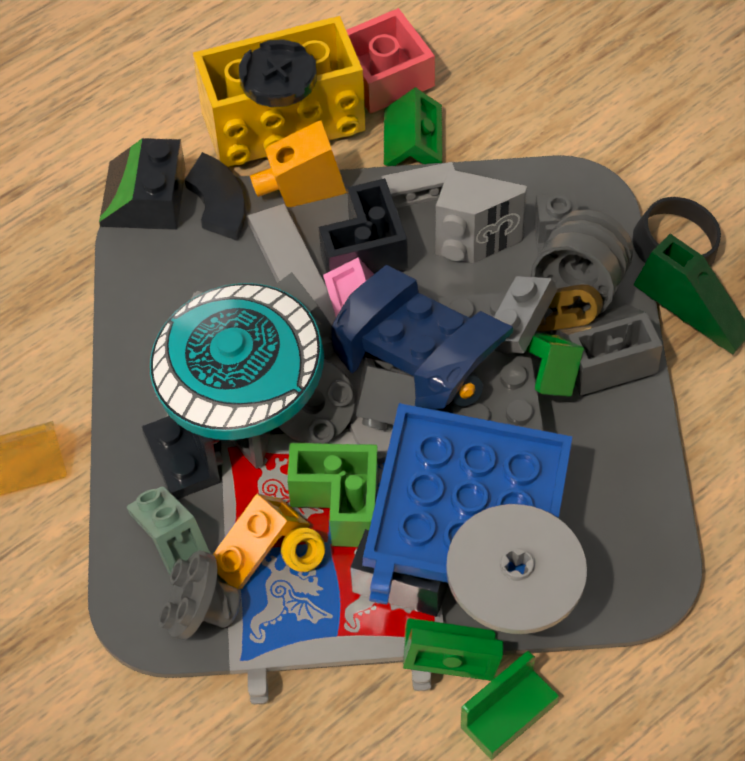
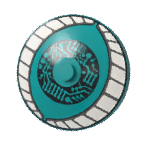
[150,283,324,440]

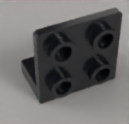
[141,416,223,500]

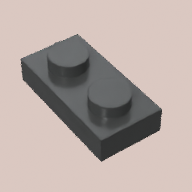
[494,276,558,353]

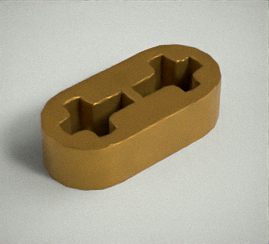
[536,284,603,331]

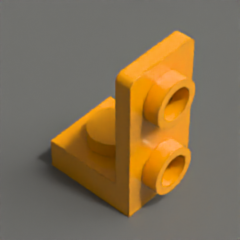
[213,494,310,590]

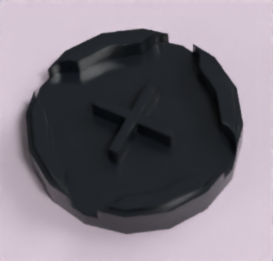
[239,39,317,107]

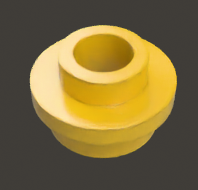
[281,527,325,572]

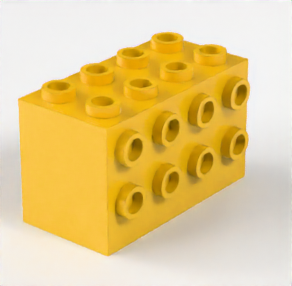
[193,16,366,167]

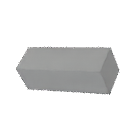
[381,162,455,208]

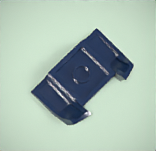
[331,265,513,409]

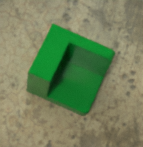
[526,333,584,396]

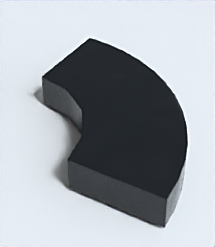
[184,152,245,241]

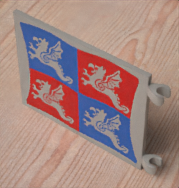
[221,429,443,705]

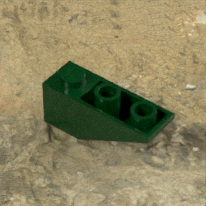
[633,233,745,355]

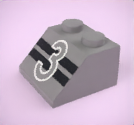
[435,169,527,263]

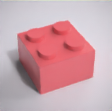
[346,8,435,114]

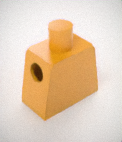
[250,121,347,208]

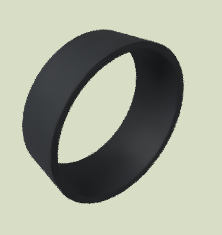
[633,197,721,267]

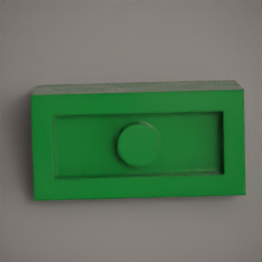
[384,87,442,166]
[403,618,503,681]
[461,651,559,760]

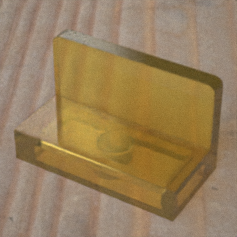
[0,421,67,495]

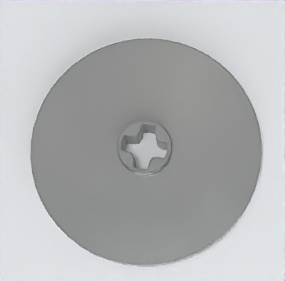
[446,504,587,634]

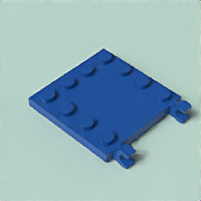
[362,403,572,605]

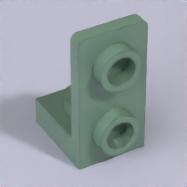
[127,487,210,575]

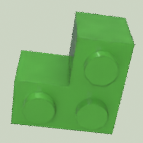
[287,443,379,547]

